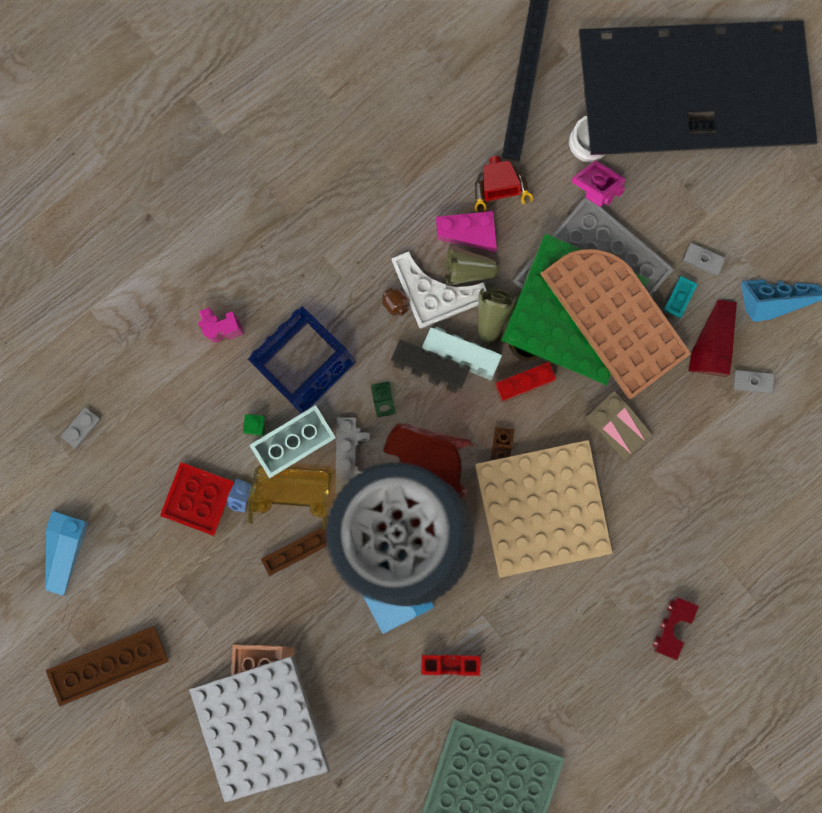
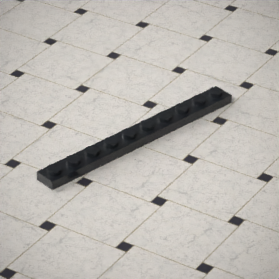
[501,0,549,161]

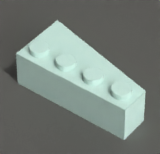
[421,327,502,381]

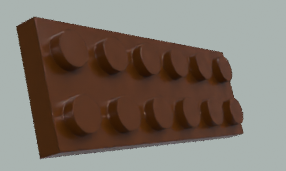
[45,626,169,707]

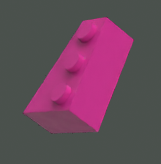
[436,211,497,253]

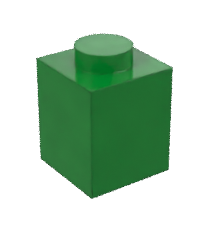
[243,414,266,437]

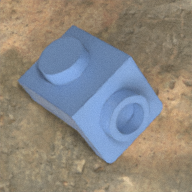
[226,478,254,513]

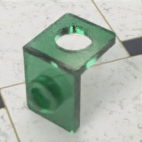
[371,381,395,418]

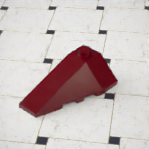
[688,300,737,377]

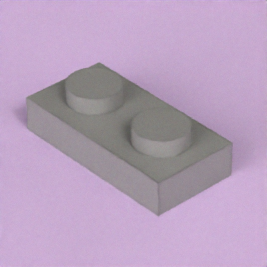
[60,407,101,449]

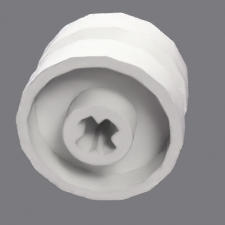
[569,116,605,162]

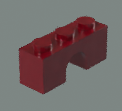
[652,597,699,661]

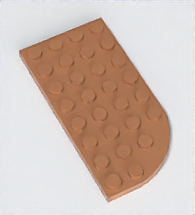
[540,249,691,399]

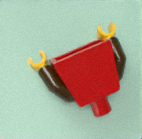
[475,156,533,212]

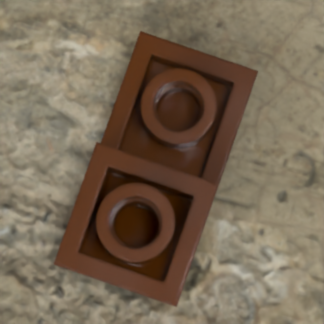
[491,427,514,460]

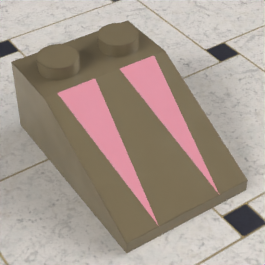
[584,391,652,461]

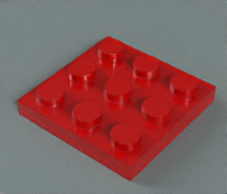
[160,462,234,536]

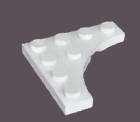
[391,252,487,329]

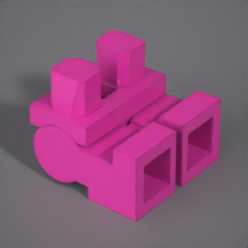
[198,308,244,343]

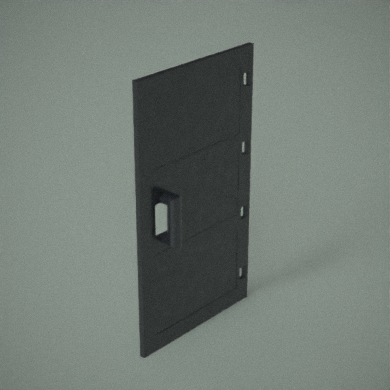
[579,20,818,155]

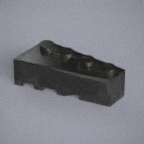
[391,339,471,394]

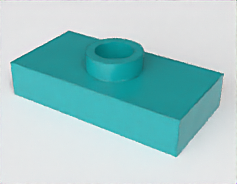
[663,276,698,319]

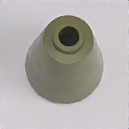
[445,246,499,285]
[478,288,517,343]

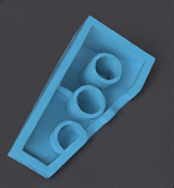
[741,279,822,322]
[45,511,89,596]

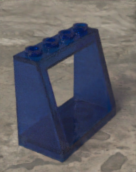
[248,306,357,414]

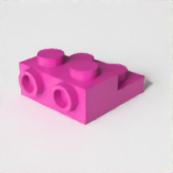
[572,160,626,207]

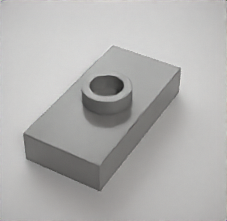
[682,243,725,276]
[733,370,774,394]

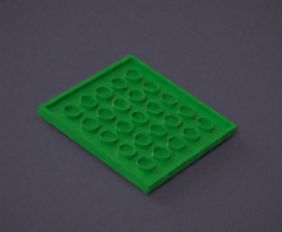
[501,233,649,385]

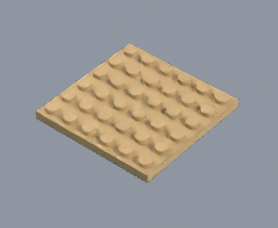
[475,440,613,578]

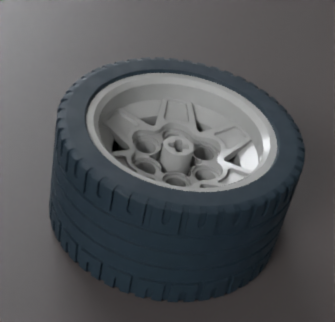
[326,462,475,606]

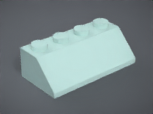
[249,405,336,478]

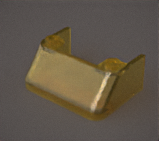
[248,465,332,530]

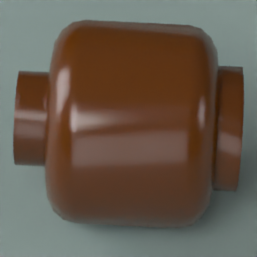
[382,288,410,316]

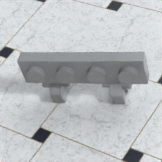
[335,418,370,495]

